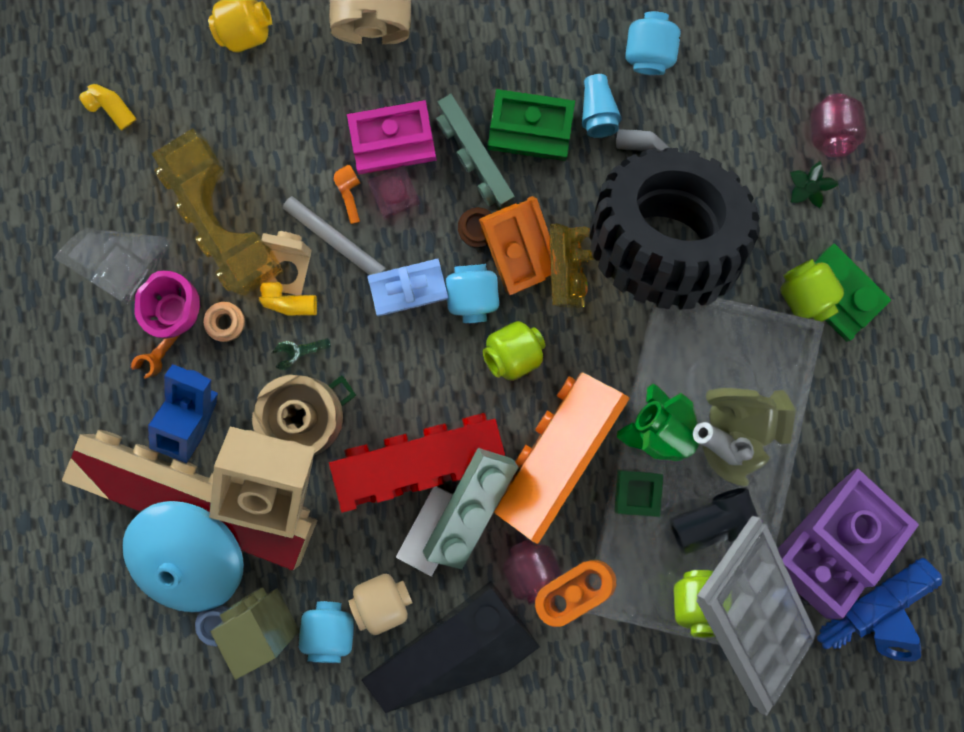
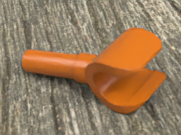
[334,165,361,224]
[131,335,180,379]

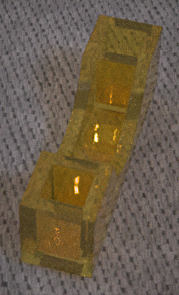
[151,128,285,296]

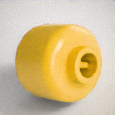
[208,0,272,53]

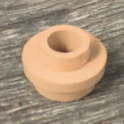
[203,302,245,342]

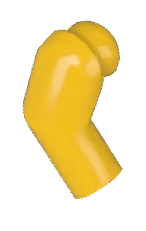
[79,84,137,131]
[259,282,317,316]

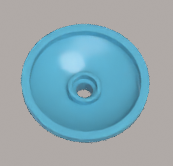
[123,501,244,612]

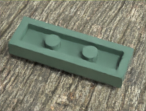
[435,94,515,210]
[422,448,518,569]

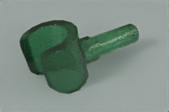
[271,338,331,370]

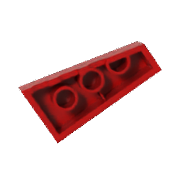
[329,413,505,513]

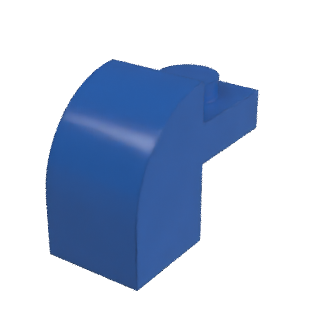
[148,364,218,463]

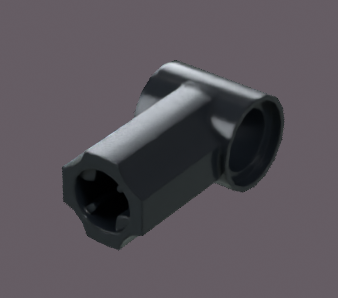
[669,487,758,555]

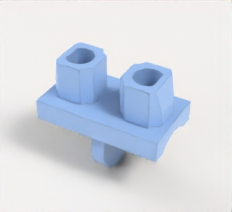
[367,258,448,316]

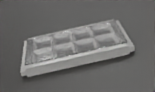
[696,516,816,716]

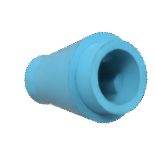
[582,74,622,138]

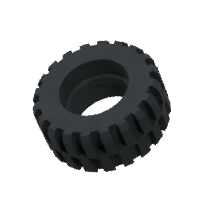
[589,148,760,310]

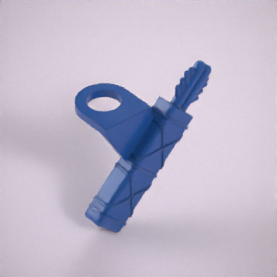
[817,558,942,661]

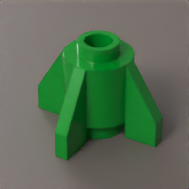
[617,383,699,462]

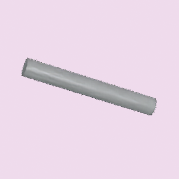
[283,196,386,275]

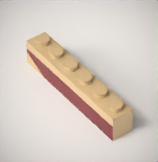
[62,430,317,570]

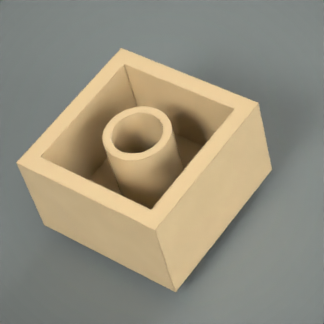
[209,426,315,538]

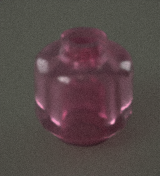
[810,93,867,157]
[503,540,563,605]

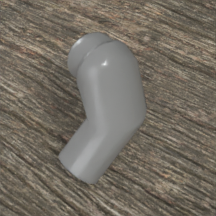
[616,129,670,152]
[693,422,754,465]

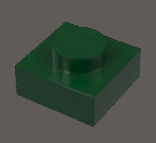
[614,469,663,517]

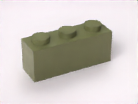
[210,587,300,680]

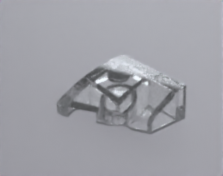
[54,228,173,303]

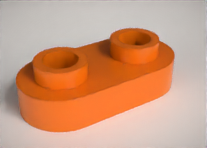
[535,560,616,627]

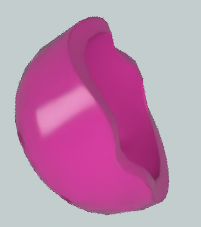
[135,271,200,339]

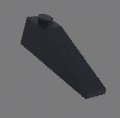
[361,581,540,713]

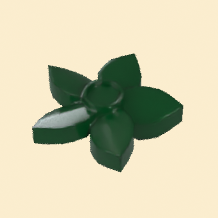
[790,161,839,208]

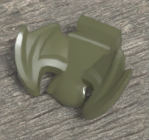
[702,388,796,486]

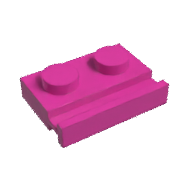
[347,100,437,175]

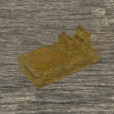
[550,223,594,308]

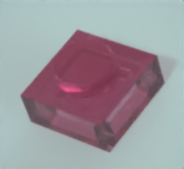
[368,165,421,219]

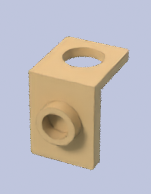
[261,231,312,295]

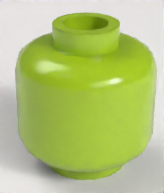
[780,259,844,323]
[483,321,545,381]
[673,570,731,638]

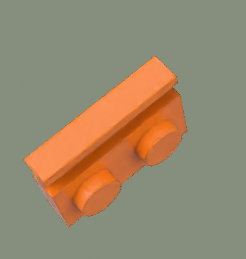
[479,196,562,295]

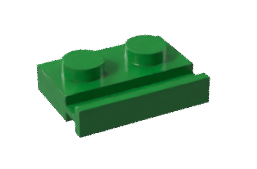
[487,89,575,161]
[814,243,891,342]

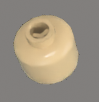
[348,574,413,635]

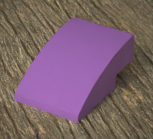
[778,469,919,619]

